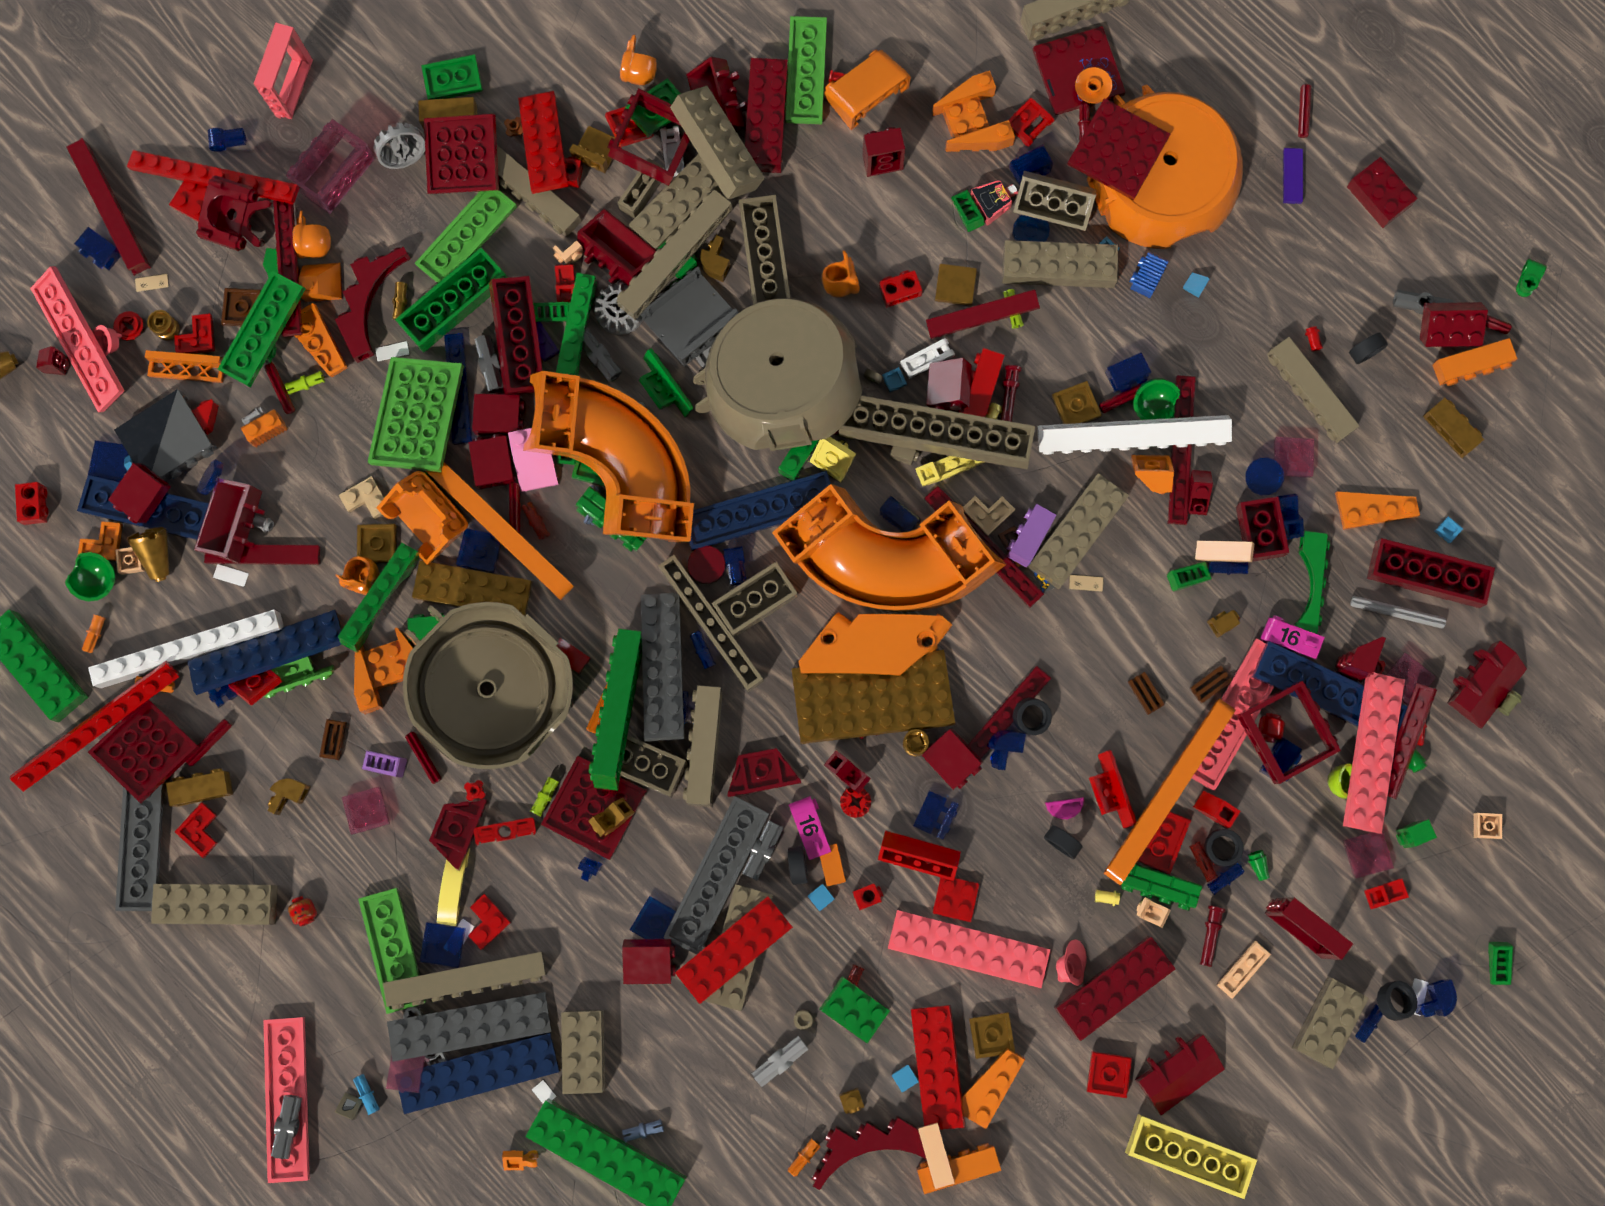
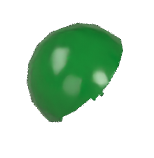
[1133,378,1180,420]
[65,552,116,602]

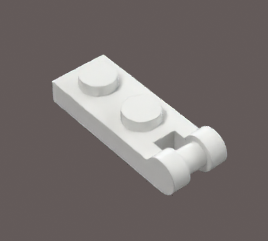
[660,126,684,177]
[900,338,955,379]

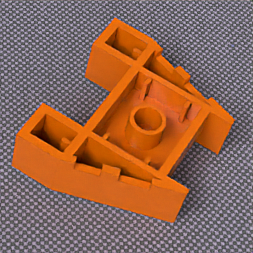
[932,70,1015,152]
[354,628,414,714]

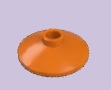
[1075,67,1112,104]

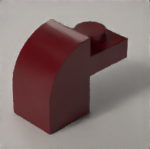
[824,750,871,794]

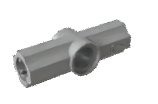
[751,1036,809,1087]

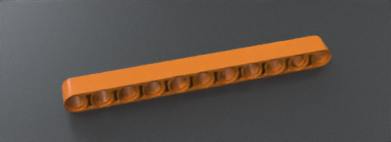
[426,463,574,600]
[1103,698,1236,885]

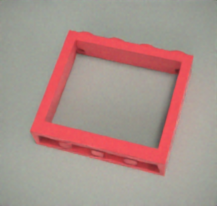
[254,23,313,119]

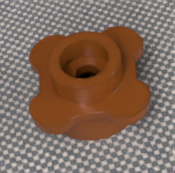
[504,117,523,137]

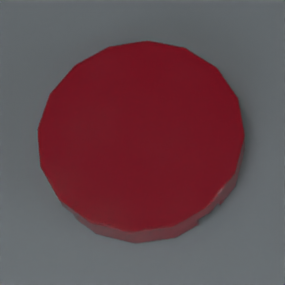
[688,546,725,584]

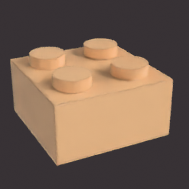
[115,547,145,575]
[1474,813,1502,839]

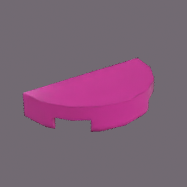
[1045,797,1084,820]

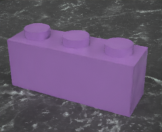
[1007,504,1056,568]

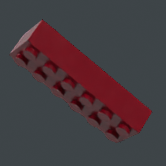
[745,58,788,173]
[489,276,543,395]
[1366,538,1495,608]
[1054,936,1176,1041]

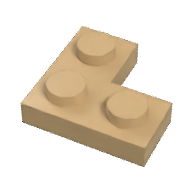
[339,476,385,519]
[963,496,1016,536]

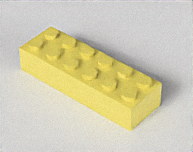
[1125,1114,1257,1199]

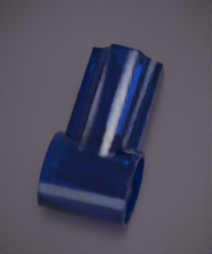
[208,128,247,152]
[723,546,747,586]

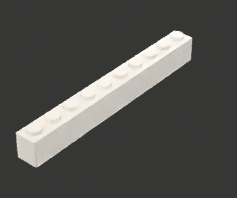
[1037,415,1232,455]
[88,610,284,688]

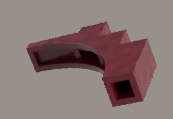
[335,247,411,363]
[811,1116,926,1190]

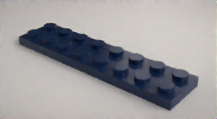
[689,471,831,551]
[77,475,209,540]
[188,610,342,695]
[1252,641,1408,737]
[395,1033,560,1114]

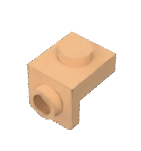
[553,241,584,264]
[1137,897,1171,928]

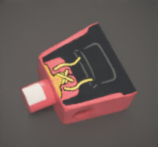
[971,180,1018,225]

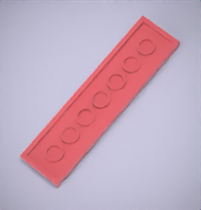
[30,266,125,412]
[1192,638,1274,791]
[1343,672,1405,834]
[887,910,1050,988]
[263,1017,310,1183]

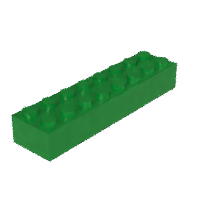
[589,629,642,791]
[525,1098,687,1206]

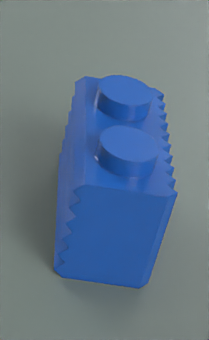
[1129,252,1169,298]

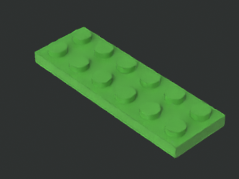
[785,16,827,124]
[415,190,517,283]
[358,888,426,1014]

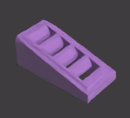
[362,750,407,778]

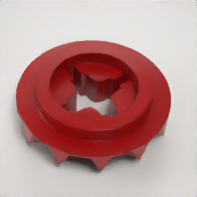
[113,311,144,341]
[840,788,871,818]

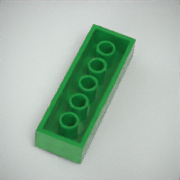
[395,247,507,353]
[0,609,89,723]

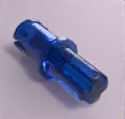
[1209,562,1249,576]
[690,631,716,669]
[1207,863,1245,895]
[1355,1004,1383,1043]

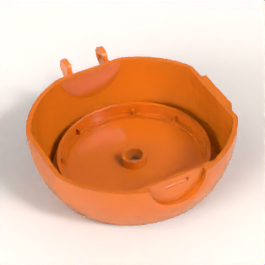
[1087,84,1243,249]

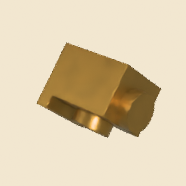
[1207,610,1240,638]
[839,1088,864,1114]

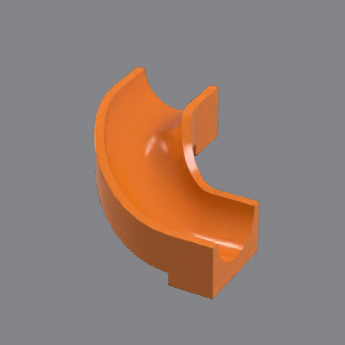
[523,371,694,542]
[772,484,1006,612]

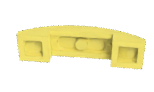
[915,456,984,487]
[437,848,470,926]

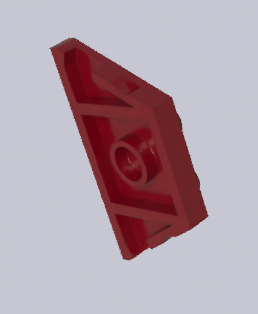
[727,748,801,798]
[429,799,487,871]

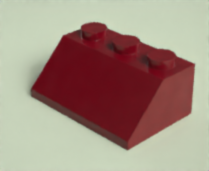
[1335,637,1386,682]

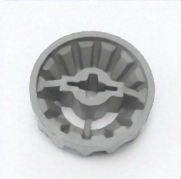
[373,122,425,169]
[594,283,643,335]

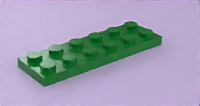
[218,271,306,388]

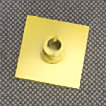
[809,437,856,482]

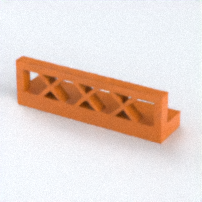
[145,350,224,383]

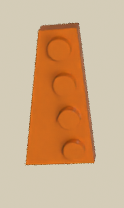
[295,303,348,377]
[1335,492,1420,530]
[962,1048,1025,1129]

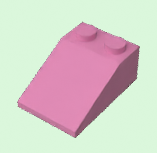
[508,428,559,492]

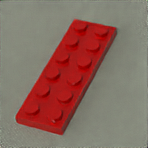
[518,91,569,194]
[675,896,793,1004]
[911,1005,965,1130]

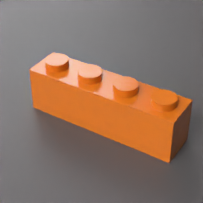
[1433,338,1517,386]
[916,1143,1001,1194]

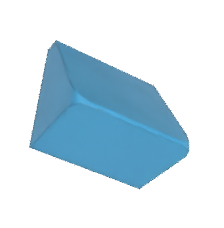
[1183,272,1210,298]

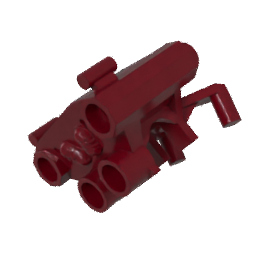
[196,175,273,251]

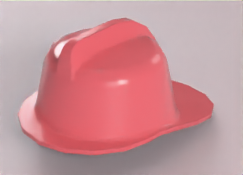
[92,325,122,356]
[1056,939,1087,986]

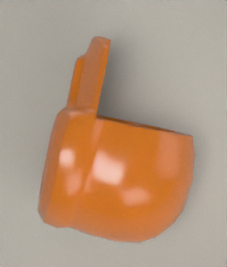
[620,35,657,85]
[293,210,331,259]
[822,250,860,298]
[335,556,379,595]

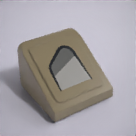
[335,1092,363,1120]

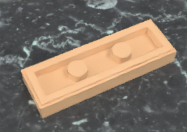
[1195,541,1254,562]
[1217,941,1271,999]
[918,1123,955,1189]

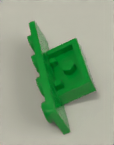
[639,348,693,418]

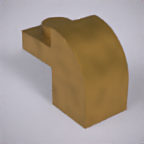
[701,235,730,282]
[267,779,311,815]
[589,798,635,837]

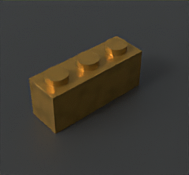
[418,97,477,129]
[1423,398,1485,458]
[166,768,233,807]

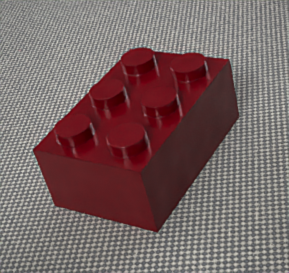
[863,127,905,177]
[1347,157,1418,228]
[1419,302,1488,347]
[1236,497,1289,563]

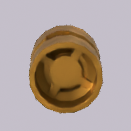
[147,310,180,341]
[903,729,929,757]

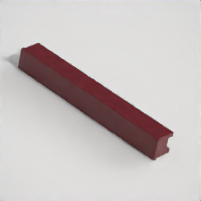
[66,138,151,276]

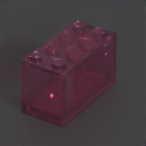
[286,119,376,214]

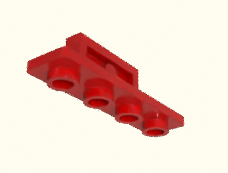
[1089,750,1136,829]

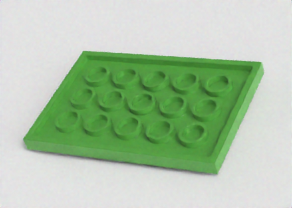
[368,357,464,472]

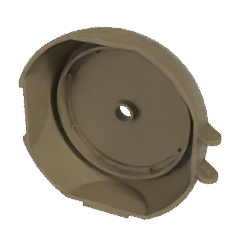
[693,298,862,451]
[403,602,573,769]

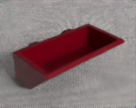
[686,57,748,132]
[577,209,656,286]
[194,478,265,563]
[1448,640,1527,729]
[1135,1033,1225,1116]

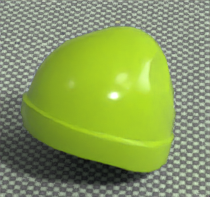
[1327,763,1352,799]

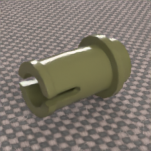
[1498,690,1522,716]

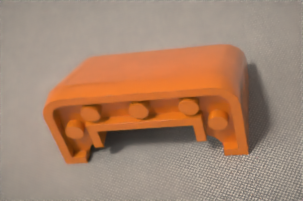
[824,49,911,130]
[376,471,468,565]

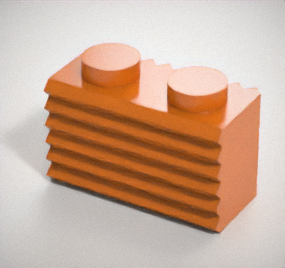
[241,409,288,447]

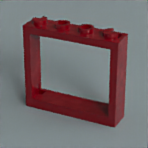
[607,88,690,186]
[1237,681,1341,784]
[1264,897,1353,960]

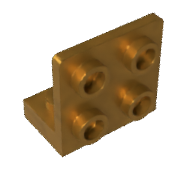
[570,126,619,173]

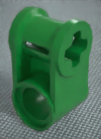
[1516,259,1547,297]

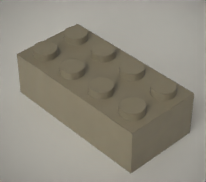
[1013,171,1097,231]
[712,562,798,638]
[620,736,687,798]
[1292,977,1369,1069]
[561,1010,605,1094]

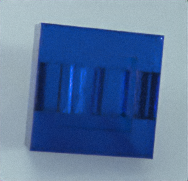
[578,857,603,882]

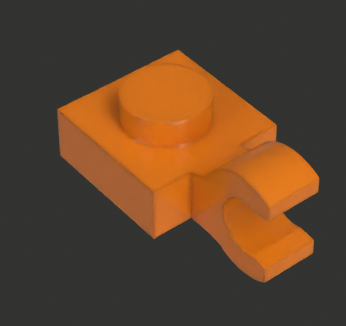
[502,1150,539,1170]

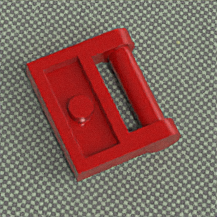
[1009,98,1055,147]

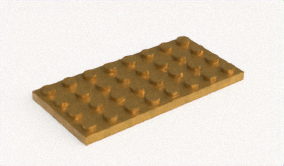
[791,650,955,744]

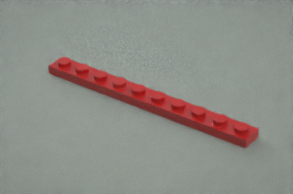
[127,150,300,204]
[10,661,179,792]

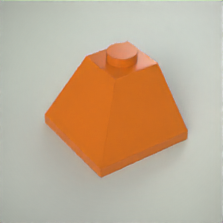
[299,263,342,302]
[1131,455,1174,494]

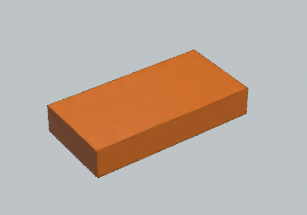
[820,844,846,887]

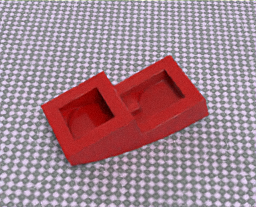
[555,264,575,303]
[556,638,591,674]
[1364,878,1409,909]

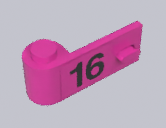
[1260,616,1325,659]
[789,796,831,860]

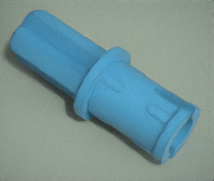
[353,1074,380,1115]

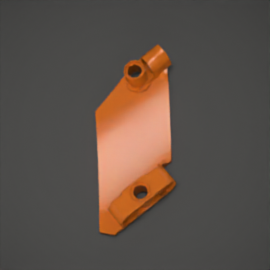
[798,612,953,676]

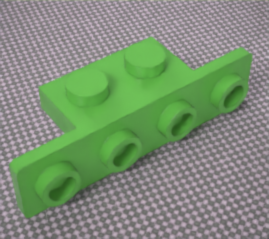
[263,656,335,698]

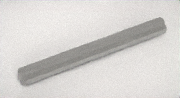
[1350,596,1446,628]

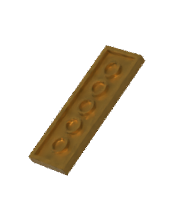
[412,561,532,616]

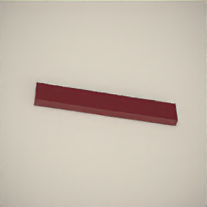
[926,289,1040,339]
[204,545,320,565]
[968,666,1051,759]
[1387,683,1437,800]

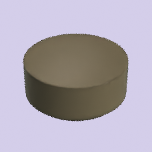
[863,369,883,384]
[794,1010,813,1030]

